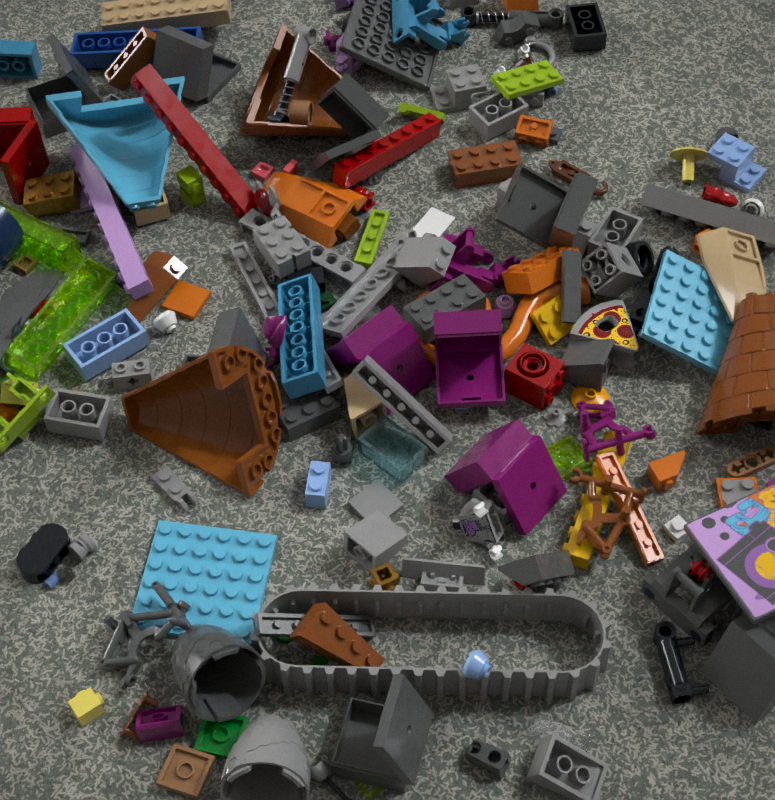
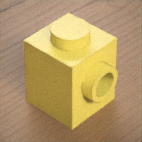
[68,687,105,727]

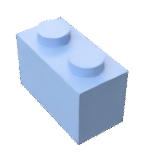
[305,461,332,508]

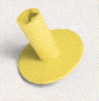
[670,147,707,184]

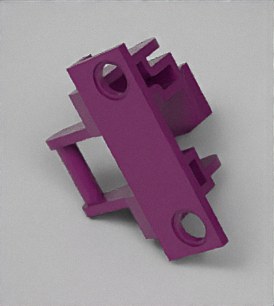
[429,227,520,293]

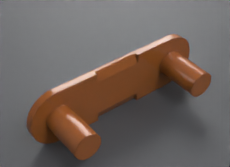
[120,690,158,740]

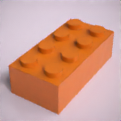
[502,246,579,294]

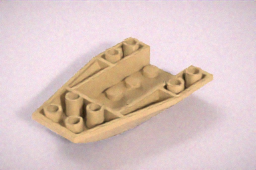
[697,227,767,323]

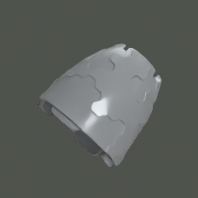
[220,714,311,800]

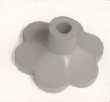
[543,407,568,428]

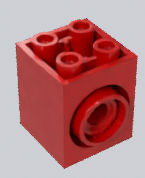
[504,343,565,411]

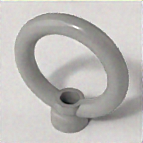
[517,35,556,66]

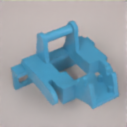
[392,0,470,50]

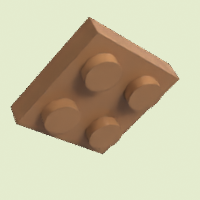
[156,743,216,800]

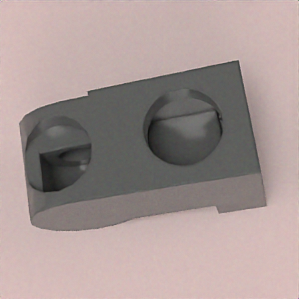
[465,740,510,780]

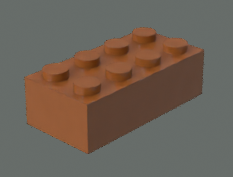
[448,140,523,189]

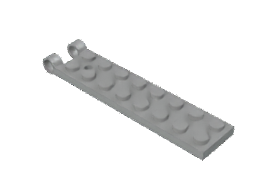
[322,229,437,339]

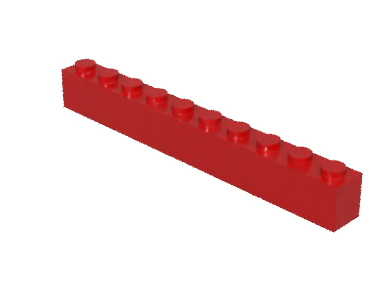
[130,64,257,219]

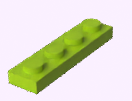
[354,209,390,268]

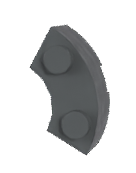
[495,11,540,46]

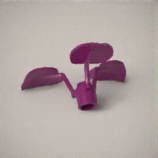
[263,315,287,379]

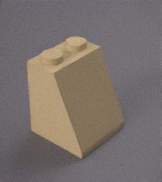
[344,374,388,441]

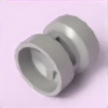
[68,533,97,561]

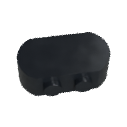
[16,523,71,584]

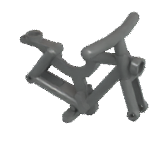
[99,581,191,690]

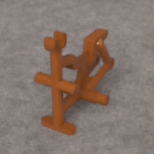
[569,467,647,560]

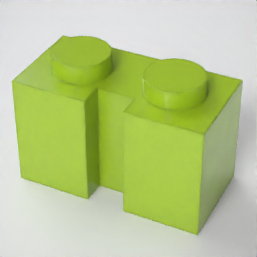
[176,165,206,208]

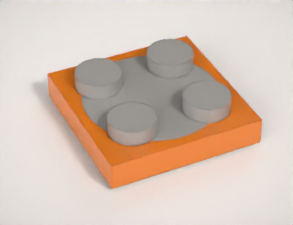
[715,477,758,508]

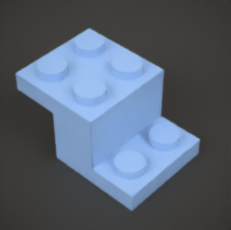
[706,132,767,194]

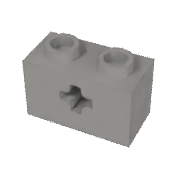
[111,358,153,391]

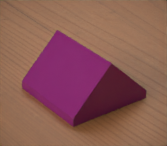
[135,704,184,743]

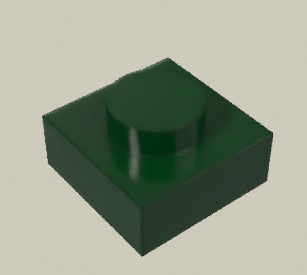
[320,290,337,313]

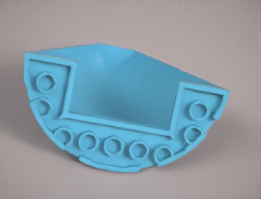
[45,76,185,212]

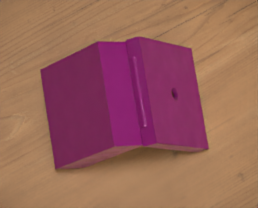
[326,304,436,415]
[433,309,506,409]
[444,419,567,536]

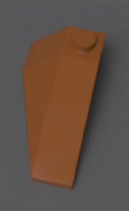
[127,251,188,323]

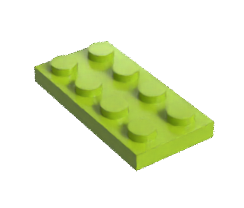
[490,59,564,100]

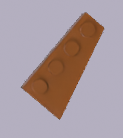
[289,602,385,667]

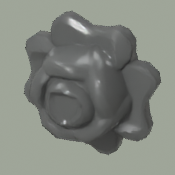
[269,270,287,289]

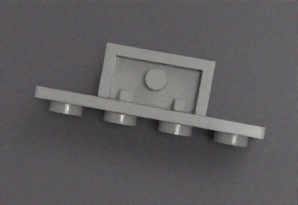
[402,557,485,592]

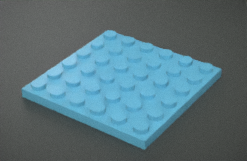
[640,249,734,375]
[133,520,278,646]

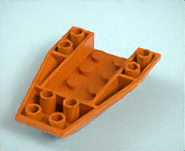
[263,171,367,249]

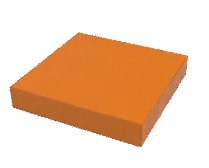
[161,280,211,321]

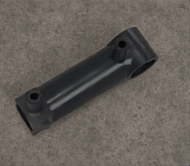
[653,621,709,705]

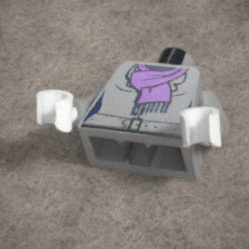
[453,498,504,561]

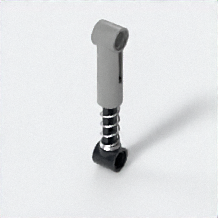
[266,25,317,123]

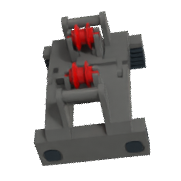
[640,544,734,648]

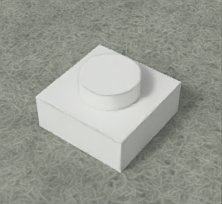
[663,515,687,543]

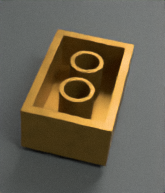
[23,170,82,218]

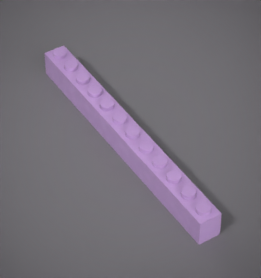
[69,144,154,300]

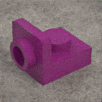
[323,30,343,52]

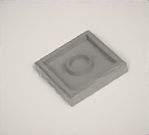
[348,479,404,519]

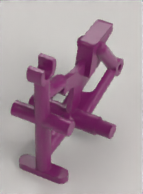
[576,400,656,463]

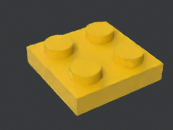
[529,294,574,346]

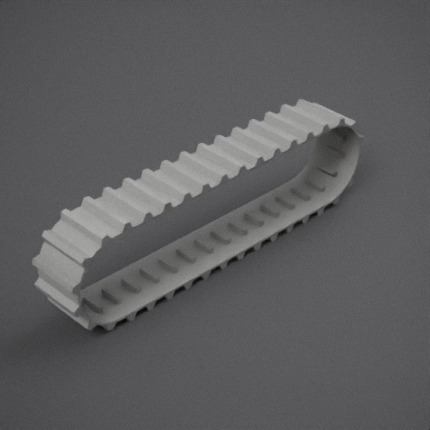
[250,583,611,702]

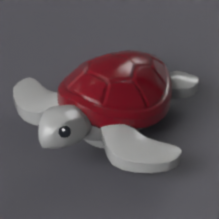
[254,180,282,220]

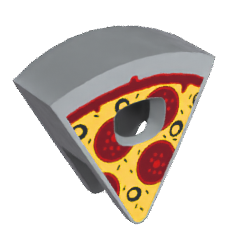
[568,300,639,370]

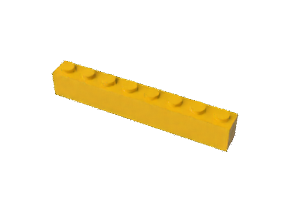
[562,430,634,570]

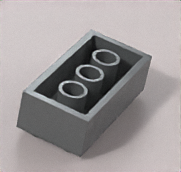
[403,274,486,345]

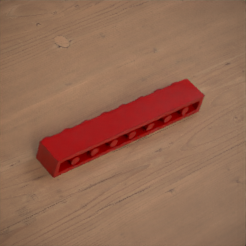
[332,112,442,190]

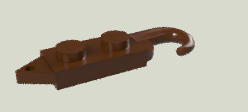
[548,160,608,196]

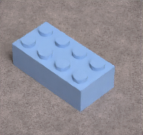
[62,308,149,381]

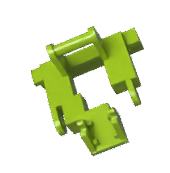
[0,372,56,453]

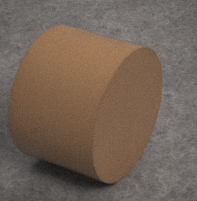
[289,100,313,125]

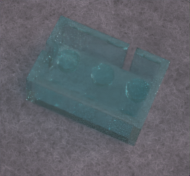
[357,415,428,485]

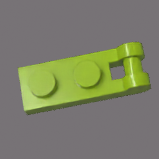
[398,103,446,123]

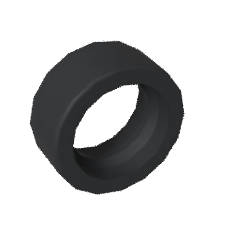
[625,241,654,275]

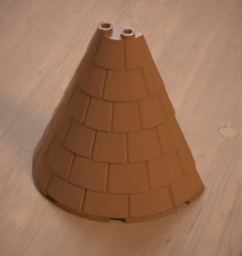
[238,24,351,137]
[696,292,775,434]
[121,345,282,497]

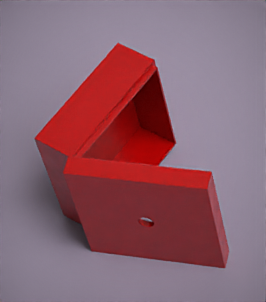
[0,107,50,205]

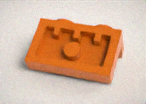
[515,114,553,147]

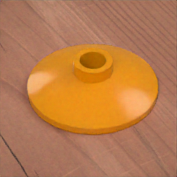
[571,386,609,413]

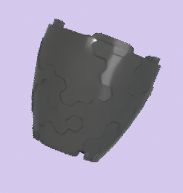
[171,624,266,722]

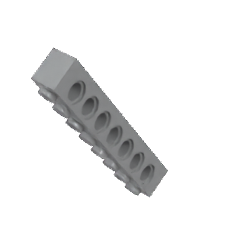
[239,208,366,290]

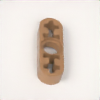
[726,446,775,478]

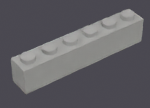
[351,355,453,454]

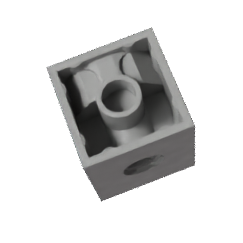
[581,242,644,298]

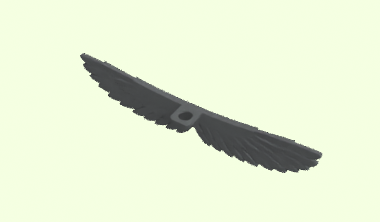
[0,269,63,363]

